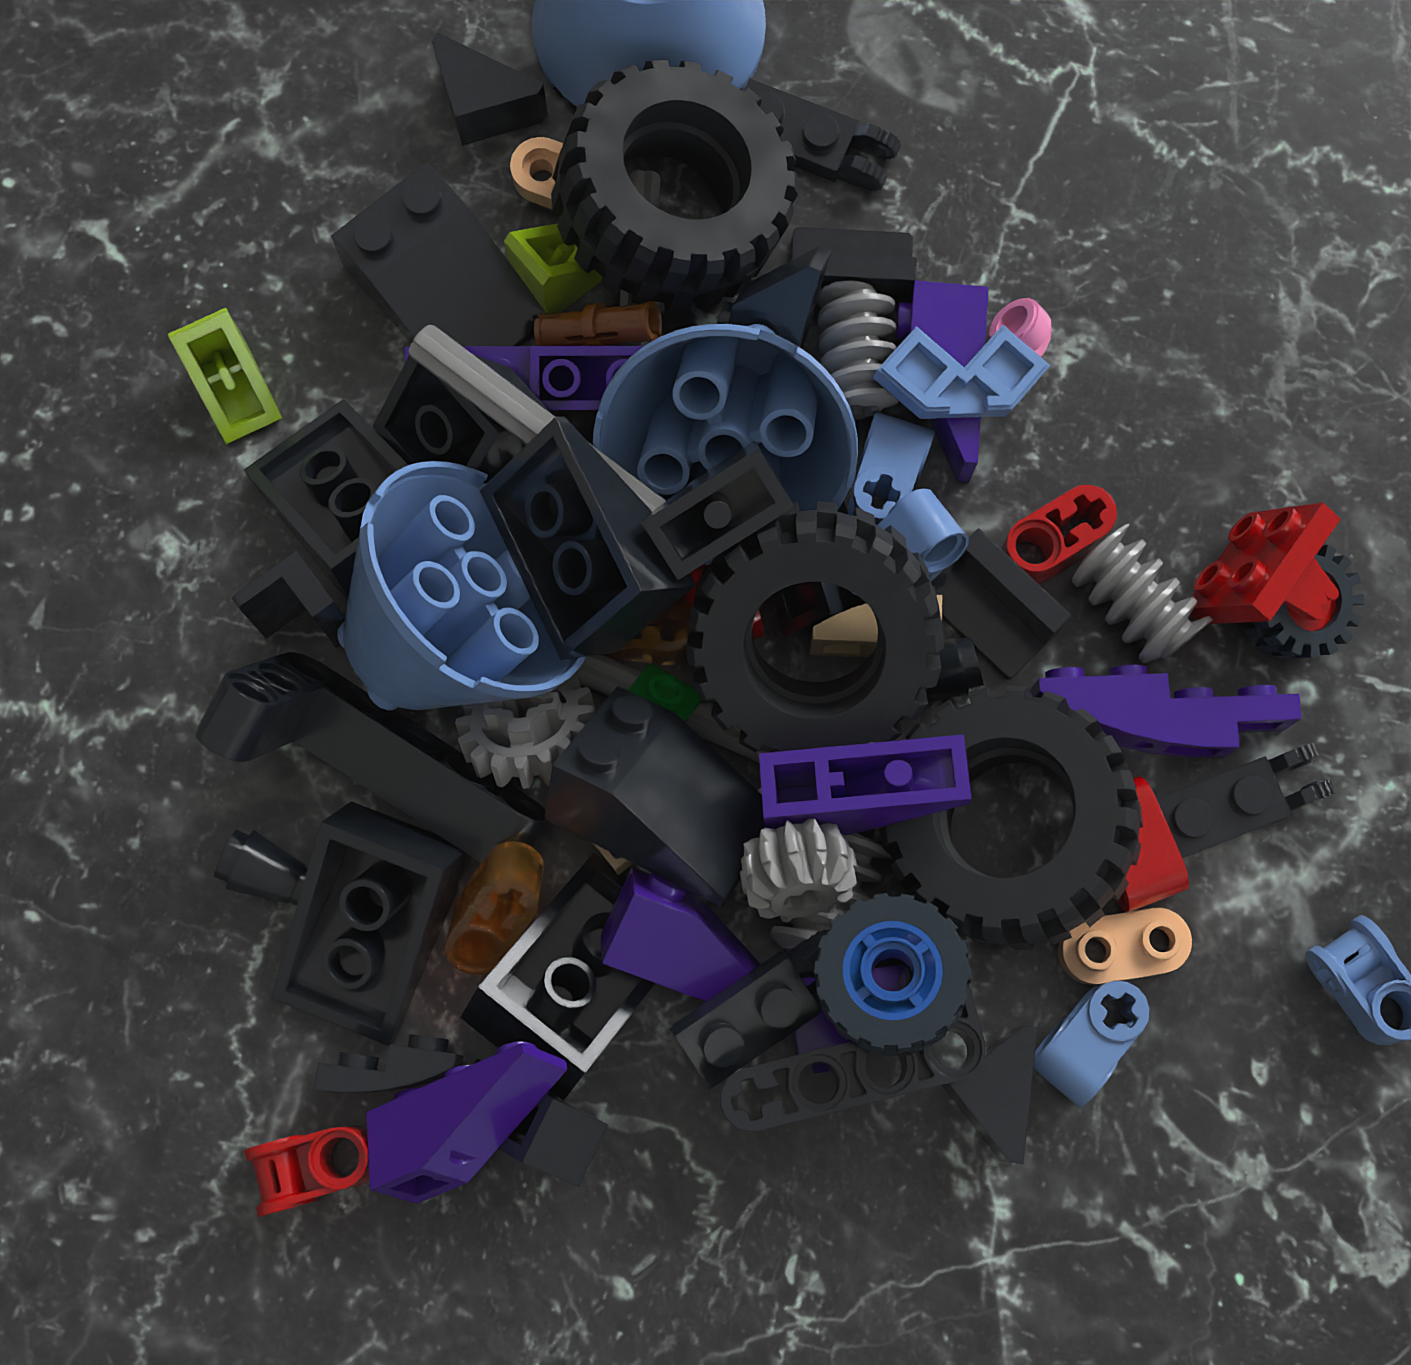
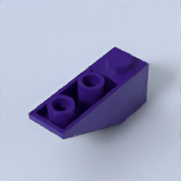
[366,1042,567,1204]

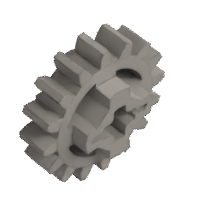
[455,673,596,789]

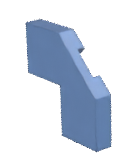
[872,325,1051,419]

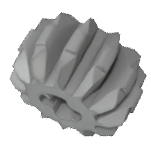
[740,818,857,922]

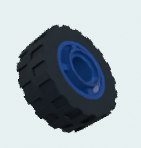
[814,893,971,1056]

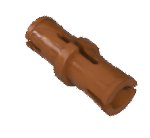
[534,301,662,346]

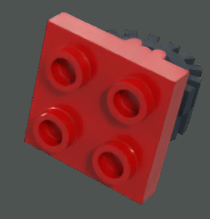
[1190,502,1364,658]

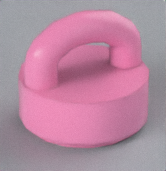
[988,298,1052,357]

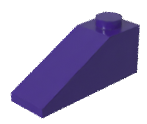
[895,280,989,483]
[759,734,971,836]
[601,867,761,1002]

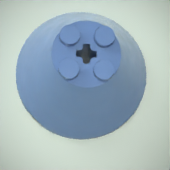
[532,0,766,110]
[593,324,858,565]
[337,461,586,711]

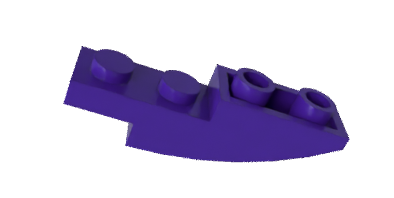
[404,346,644,410]
[1029,665,1302,759]

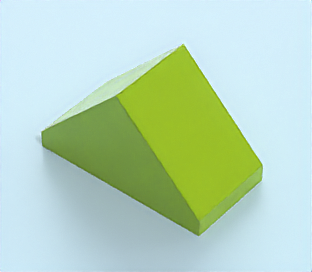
[504,224,603,314]
[168,308,282,444]

